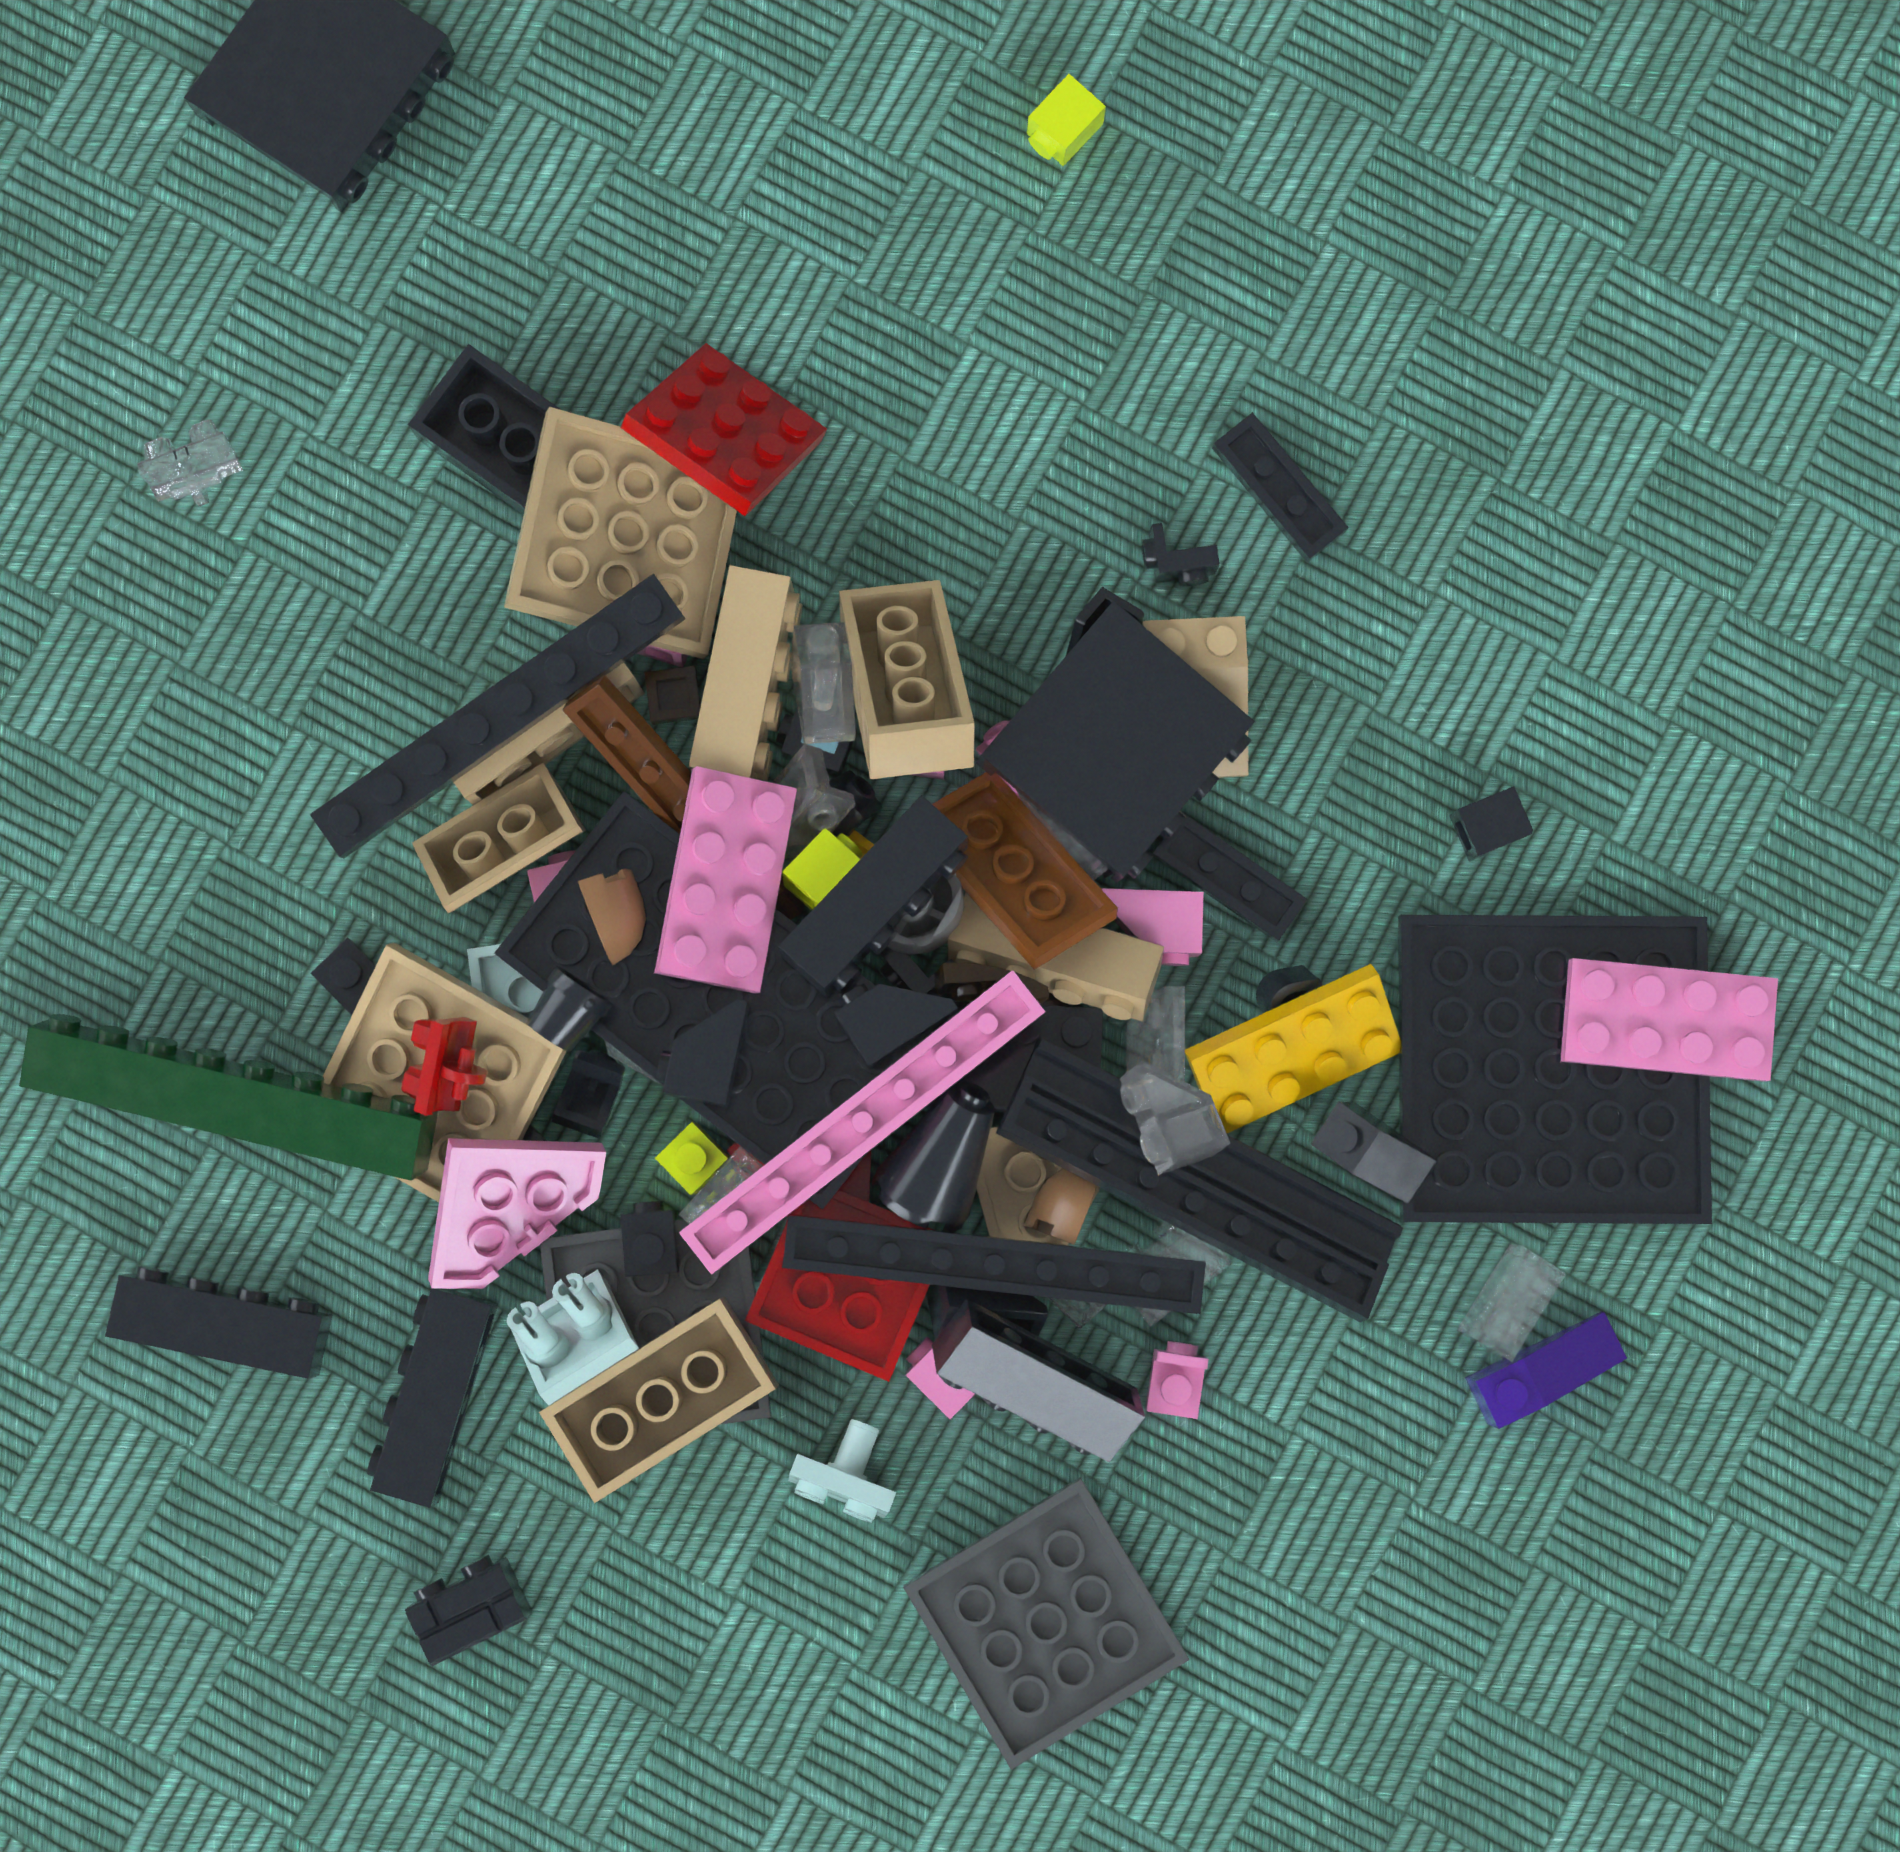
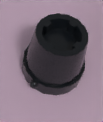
[527,966,613,1052]

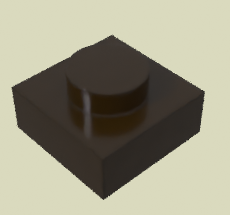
[644,666,701,725]

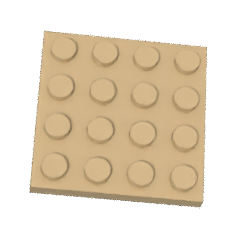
[504,407,737,659]
[323,942,566,1202]

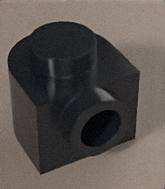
[1256,965,1323,1013]

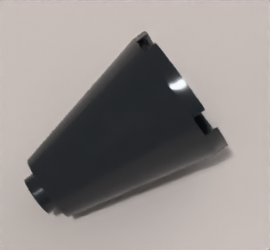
[872,1082,995,1232]

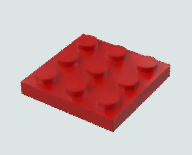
[620,343,827,516]
[745,1190,936,1382]

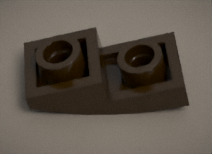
[934,963,1049,1005]

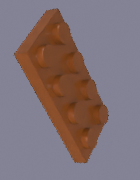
[932,772,1118,970]

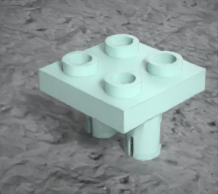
[507,1269,639,1406]
[788,1419,896,1523]

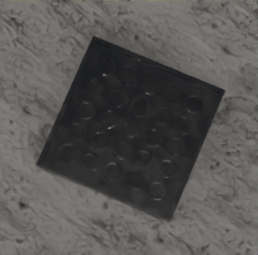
[1398,914,1712,1224]

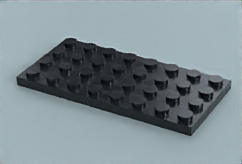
[494,791,935,1210]

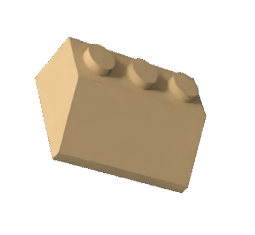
[412,762,586,913]

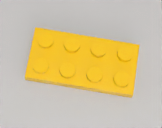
[1184,964,1401,1134]

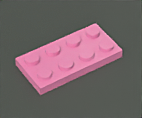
[654,766,797,993]
[1560,958,1778,1082]

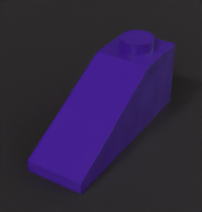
[1465,1311,1627,1429]

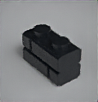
[405,1555,532,1666]

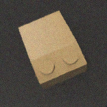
[1142,616,1248,778]

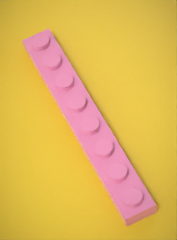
[679,970,1045,1275]

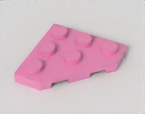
[428,1138,606,1289]

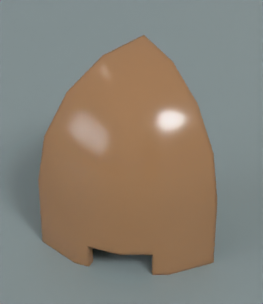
[578,869,646,966]
[1024,1168,1097,1245]

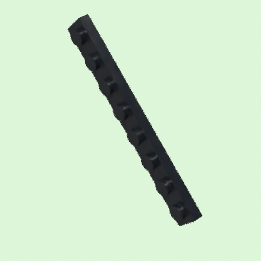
[310,573,685,859]
[782,1214,1206,1314]

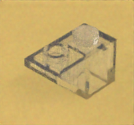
[1120,1062,1231,1175]

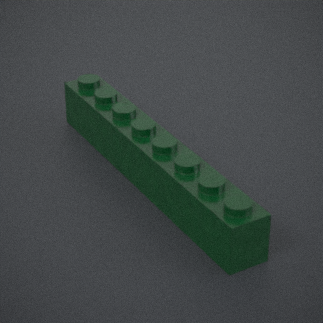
[19,1014,438,1181]

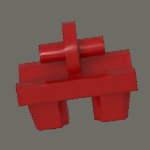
[401,1017,487,1116]

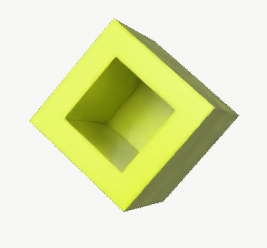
[1027,74,1106,167]
[782,828,863,910]
[655,1122,732,1195]

